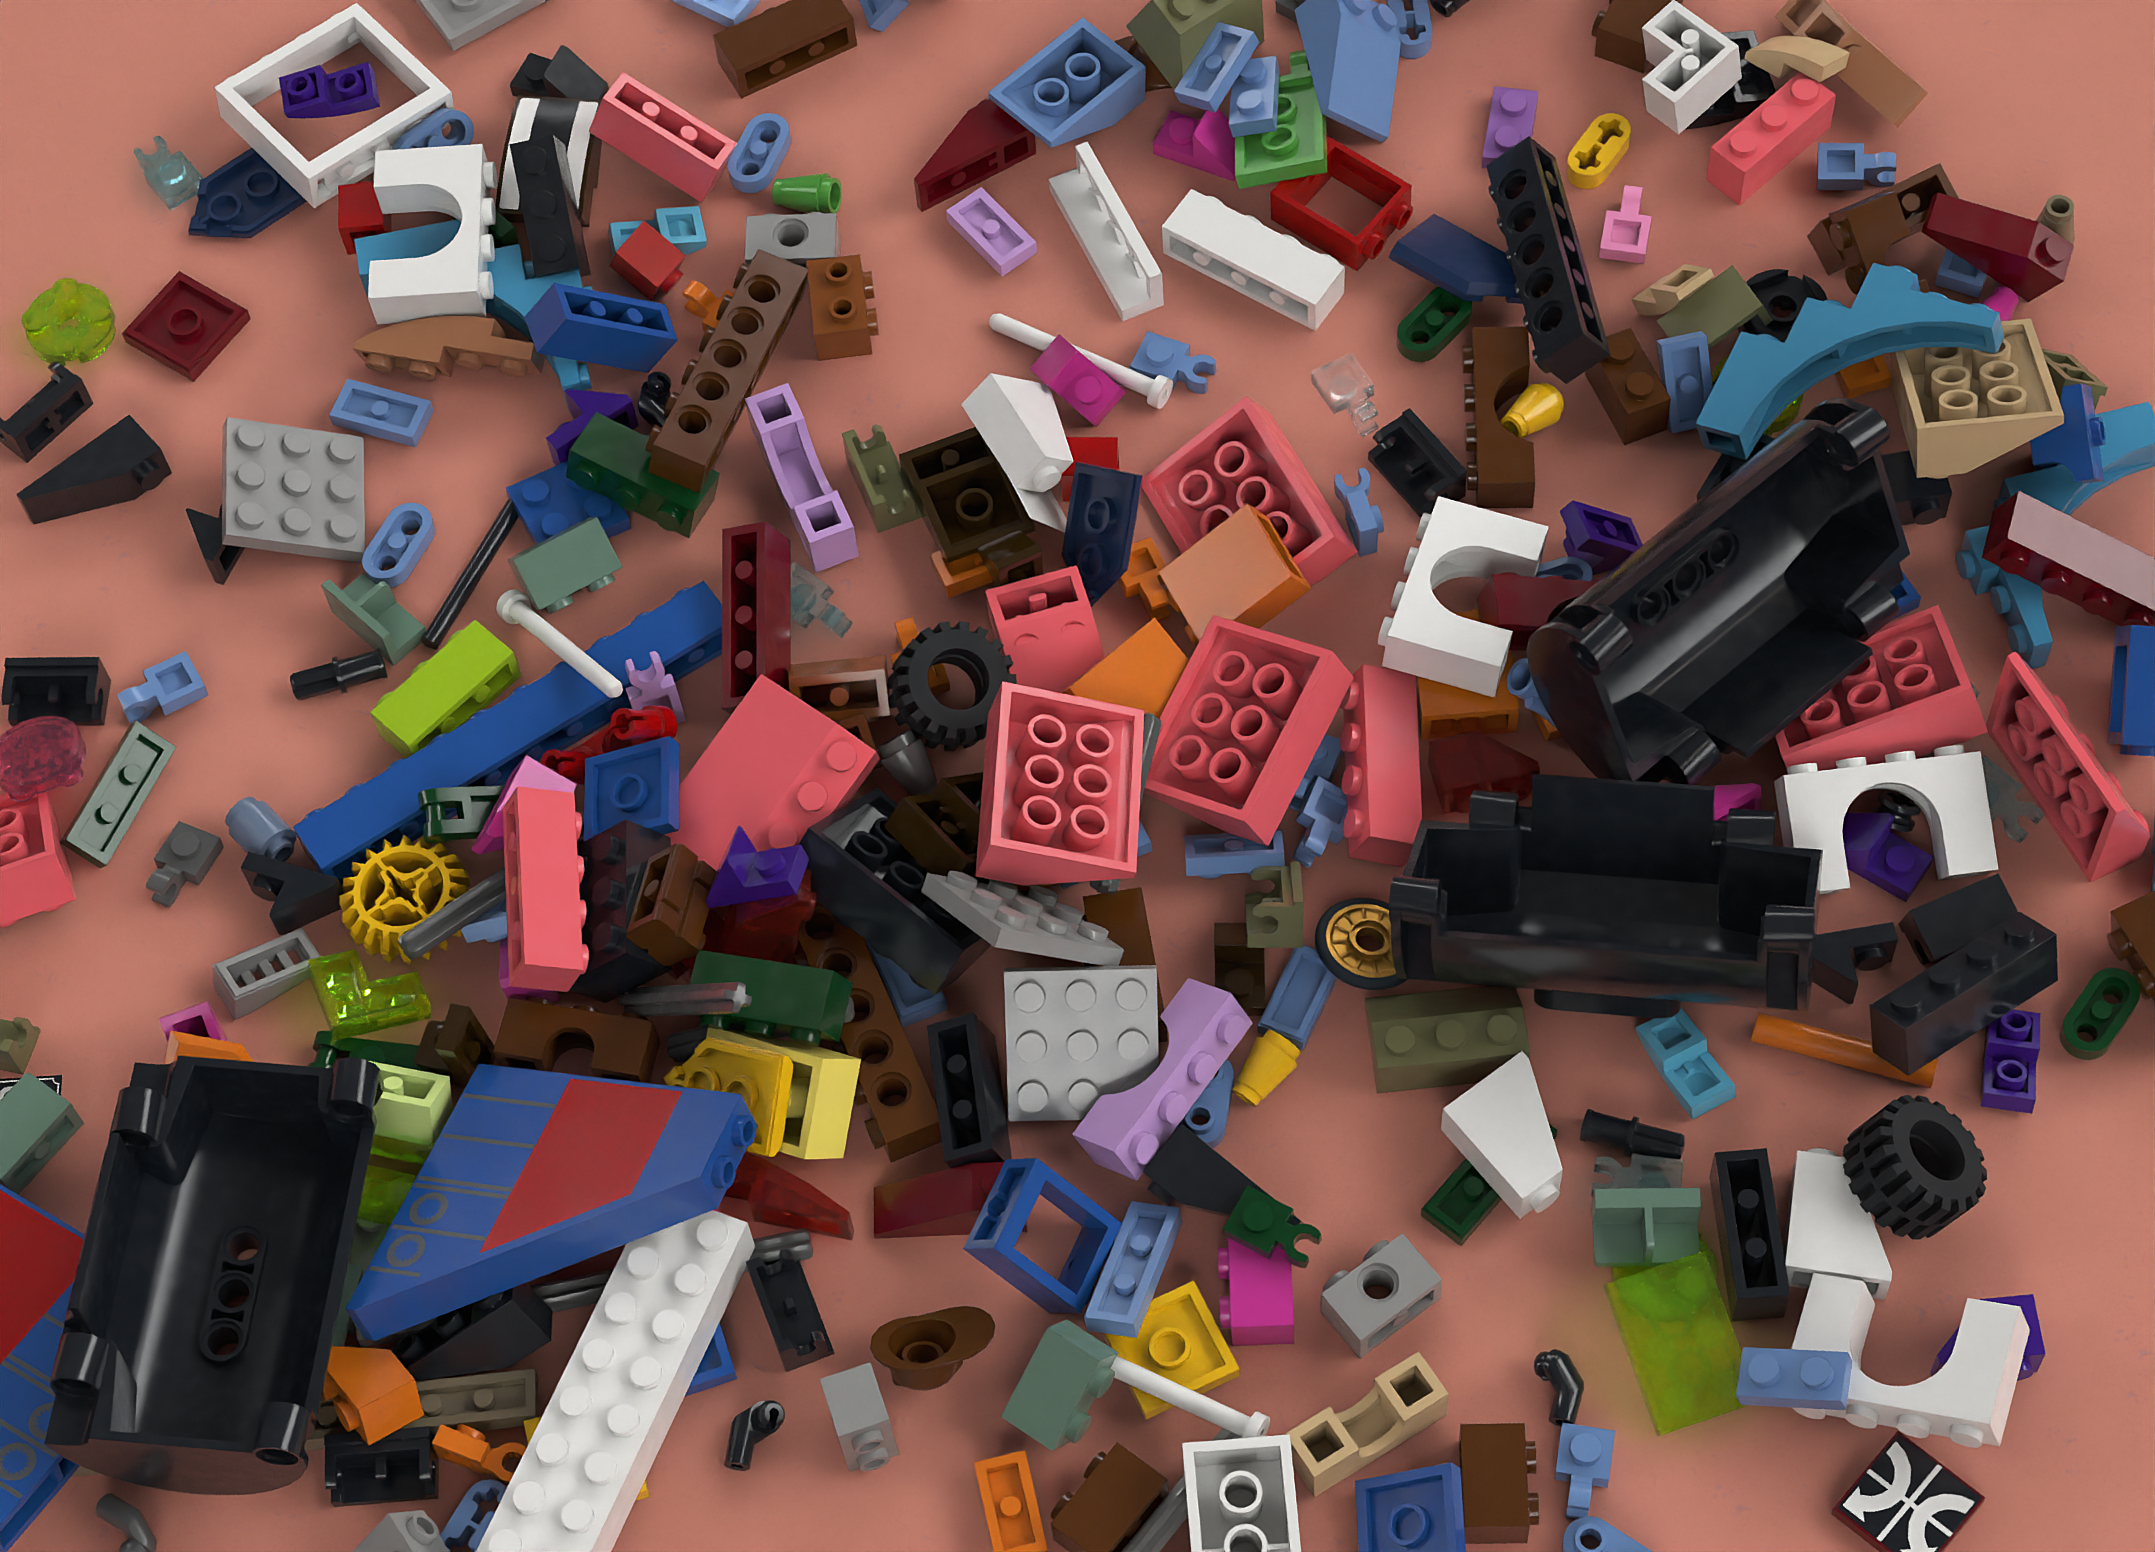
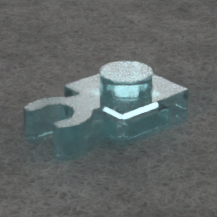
[134,136,204,211]
[1982,755,2044,843]
[1591,1154,1684,1197]

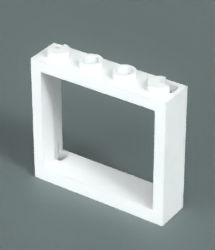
[214,3,454,208]

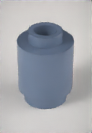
[225,797,296,862]

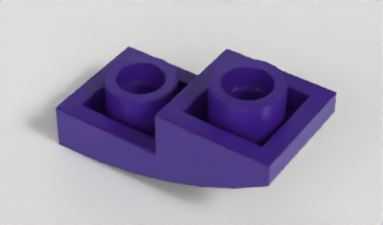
[279,62,380,119]
[1980,1010,2040,1114]

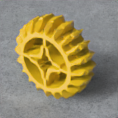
[339,835,471,965]

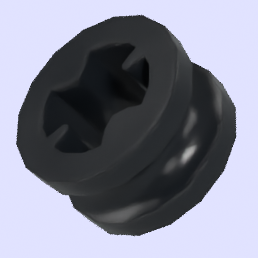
[1872,789,1921,832]

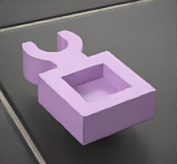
[625,651,686,723]

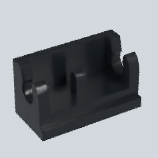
[0,361,93,463]
[1368,408,1467,518]
[1,657,111,726]
[1898,873,2018,965]
[745,1249,835,1372]
[324,1426,439,1507]

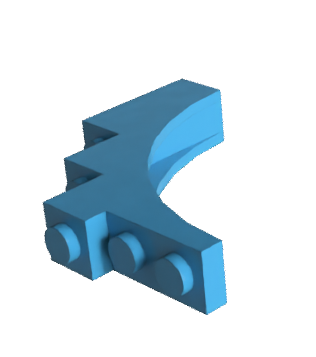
[354,219,593,412]
[1696,263,2004,460]
[1956,402,2155,669]

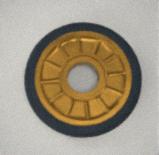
[1315,898,1408,990]

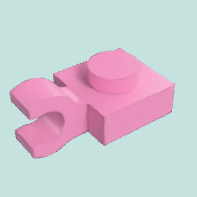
[1599,185,1652,264]

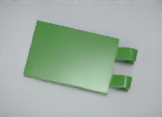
[1235,50,1327,189]

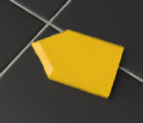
[663,1037,794,1157]

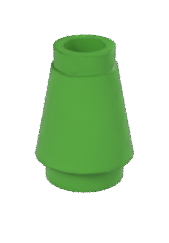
[772,173,842,214]

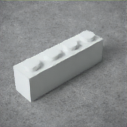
[1162,189,1345,331]

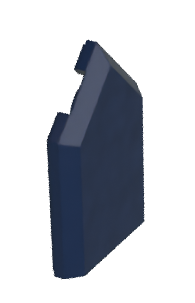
[188,148,319,238]
[1389,214,1523,304]
[1062,462,1143,607]

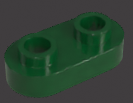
[1397,287,1472,362]
[2060,968,2140,1060]

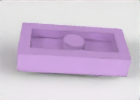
[946,187,1037,277]

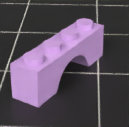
[745,383,859,572]
[1072,978,1253,1181]

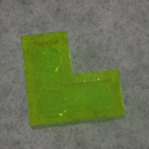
[308,949,431,1041]

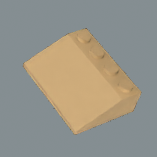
[1889,319,2064,479]

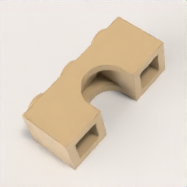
[1285,1351,1449,1498]

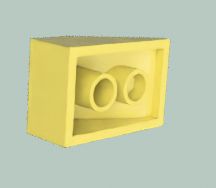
[706,1028,861,1159]

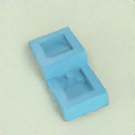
[608,206,707,257]
[1636,1008,1736,1120]

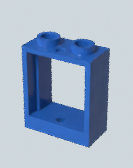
[2107,625,2155,757]
[963,1158,1122,1313]

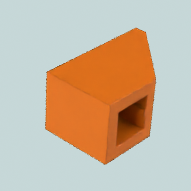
[321,1346,424,1446]

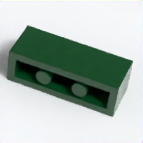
[566,412,720,538]
[690,950,853,1046]

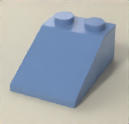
[1294,0,1401,143]
[988,17,1146,148]

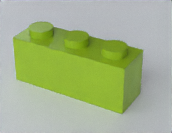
[370,620,522,758]

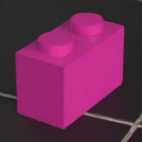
[1218,1238,1294,1346]

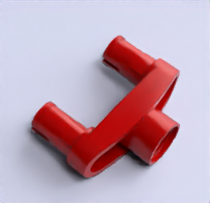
[540,705,677,785]

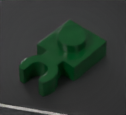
[1223,1186,1322,1268]

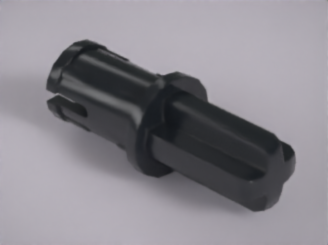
[290,648,388,700]
[1580,1109,1685,1163]

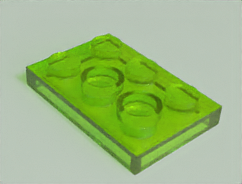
[1603,1251,1749,1437]

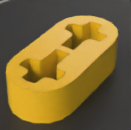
[1566,113,1631,189]

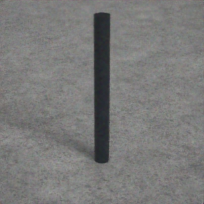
[421,498,518,650]

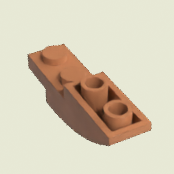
[1775,0,1928,128]
[353,316,545,380]

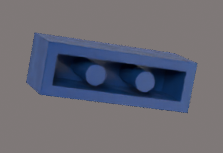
[525,283,678,373]

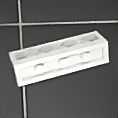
[1048,142,1164,321]

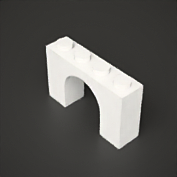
[368,144,497,325]
[1378,496,1549,697]
[1774,745,1999,895]
[1792,1273,2030,1448]

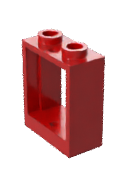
[1270,135,1413,271]

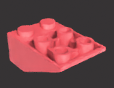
[985,565,1105,693]

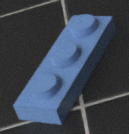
[1084,1201,1183,1338]

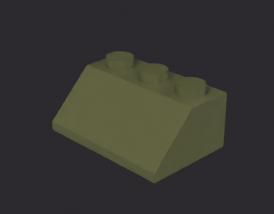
[1126,0,1265,90]
[1364,986,1530,1093]

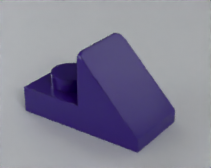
[546,389,639,465]
[1560,500,1643,575]
[1842,812,1933,902]
[706,826,809,908]

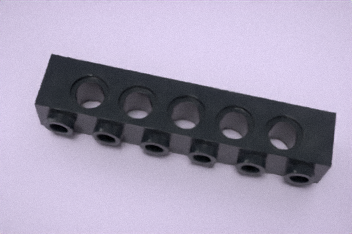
[1486,136,1611,384]

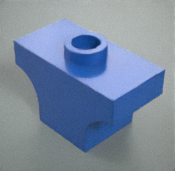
[2030,384,2106,484]

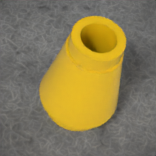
[1500,383,1564,438]
[1232,1030,1301,1108]

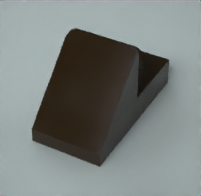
[978,531,1044,588]
[1214,923,1265,1016]
[414,1004,495,1089]

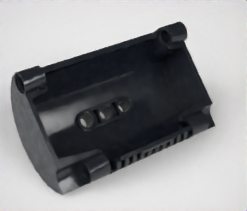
[1527,398,1910,785]
[1389,774,1823,1018]
[44,1056,384,1495]

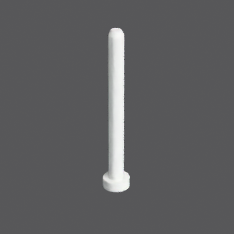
[989,313,1173,409]
[496,589,623,698]
[1110,1356,1270,1438]

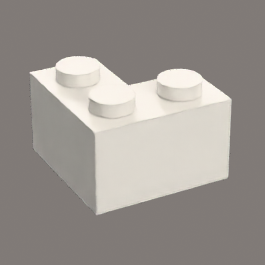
[1642,0,1742,135]

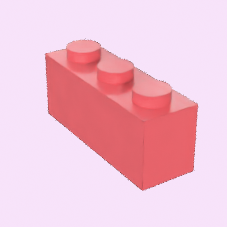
[588,72,737,202]
[1706,72,1836,205]

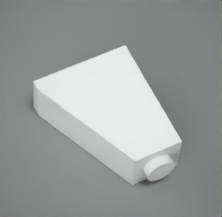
[961,373,1074,493]
[1441,1051,1563,1219]
[1783,1148,1892,1300]

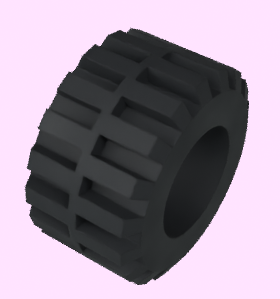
[888,621,1017,751]
[1843,1095,1987,1240]

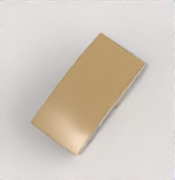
[1744,36,1850,82]
[1631,264,1714,316]

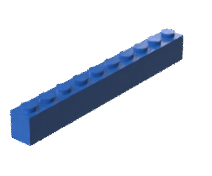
[293,580,722,885]

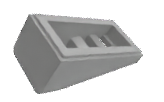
[212,928,325,1020]

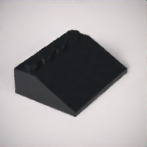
[798,788,991,995]

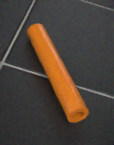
[1751,1012,1938,1088]

